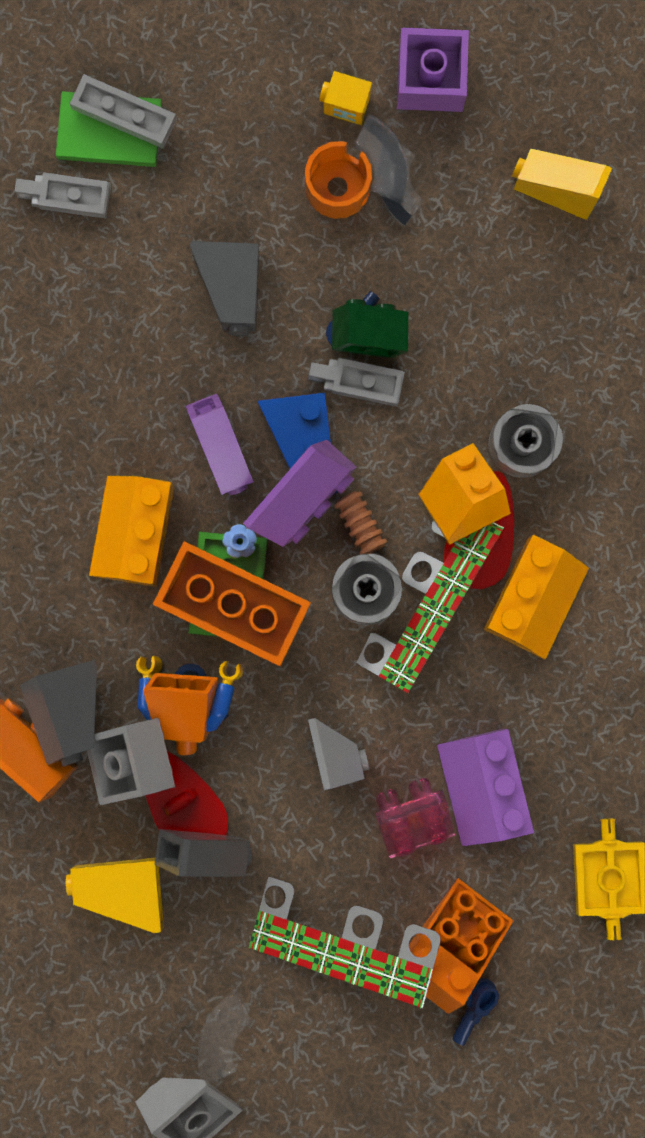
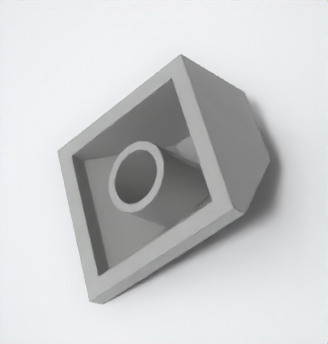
[308,718,369,790]
[135,1078,243,1138]

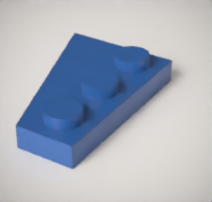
[258,393,337,494]

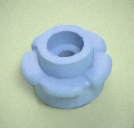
[223,524,257,558]

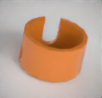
[305,141,372,219]

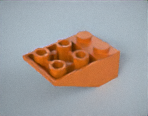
[409,878,514,1014]

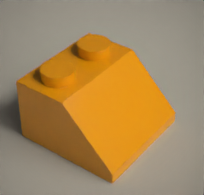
[419,443,511,545]

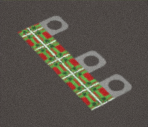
[357,521,504,693]
[249,877,440,1008]

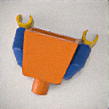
[136,656,243,755]

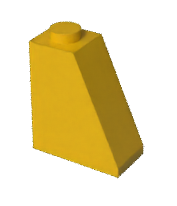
[511,149,612,220]
[66,858,164,933]

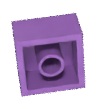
[397,28,469,112]

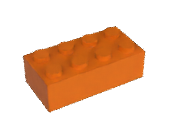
[153,541,311,667]

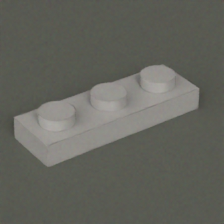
[70,74,177,148]

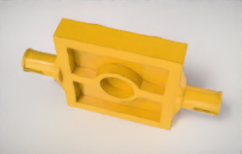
[573,818,645,940]

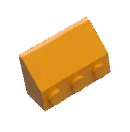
[89,476,174,587]
[484,535,589,660]

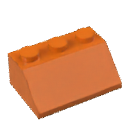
[0,698,78,802]

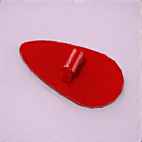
[444,471,514,589]
[145,751,228,835]

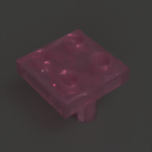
[375,778,455,858]

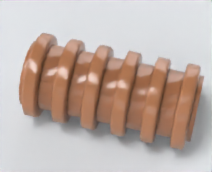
[334,491,388,554]

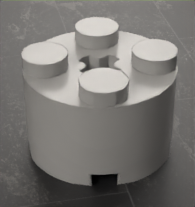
[488,404,563,478]
[332,554,402,625]

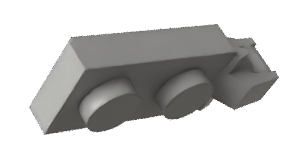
[14,172,111,219]
[308,358,405,407]

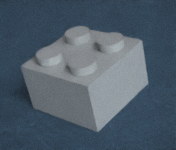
[87,718,175,805]

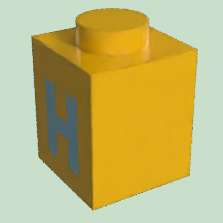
[319,71,372,125]

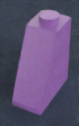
[186,393,253,495]

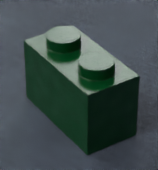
[332,299,409,358]

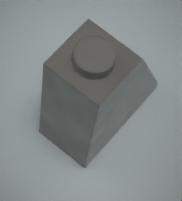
[190,241,260,336]
[20,660,97,767]
[154,829,252,877]

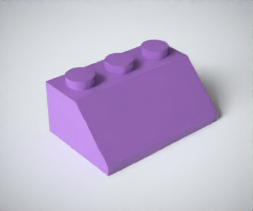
[243,440,357,547]
[437,729,534,846]

